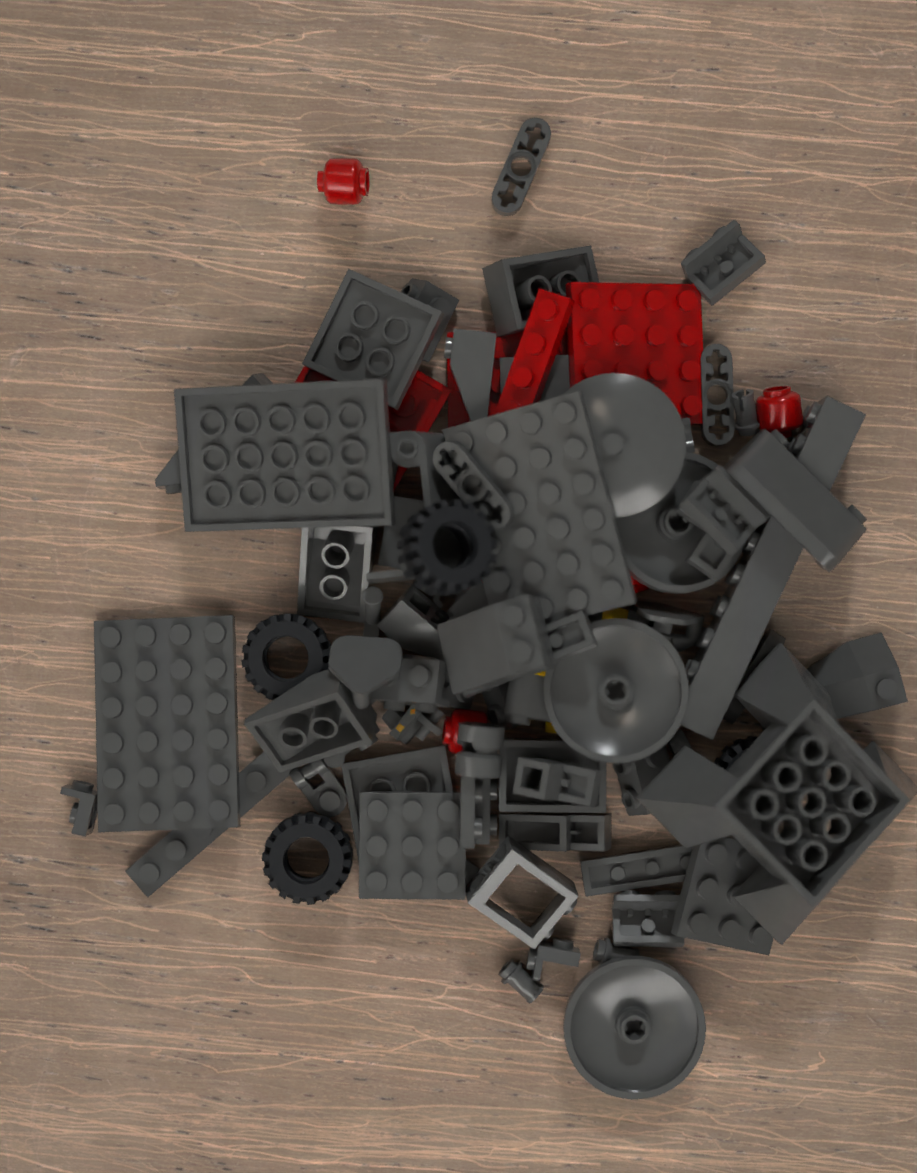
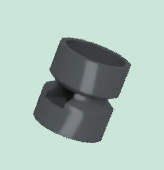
[454,722,505,778]

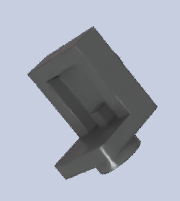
[526,937,581,981]

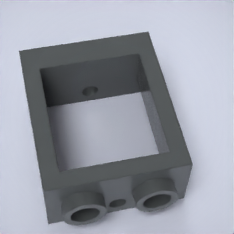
[465,835,579,949]

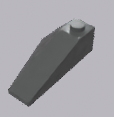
[761,633,908,731]

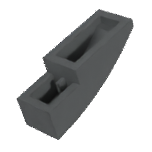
[499,812,612,852]

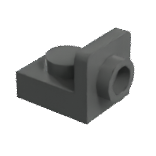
[60,780,98,837]

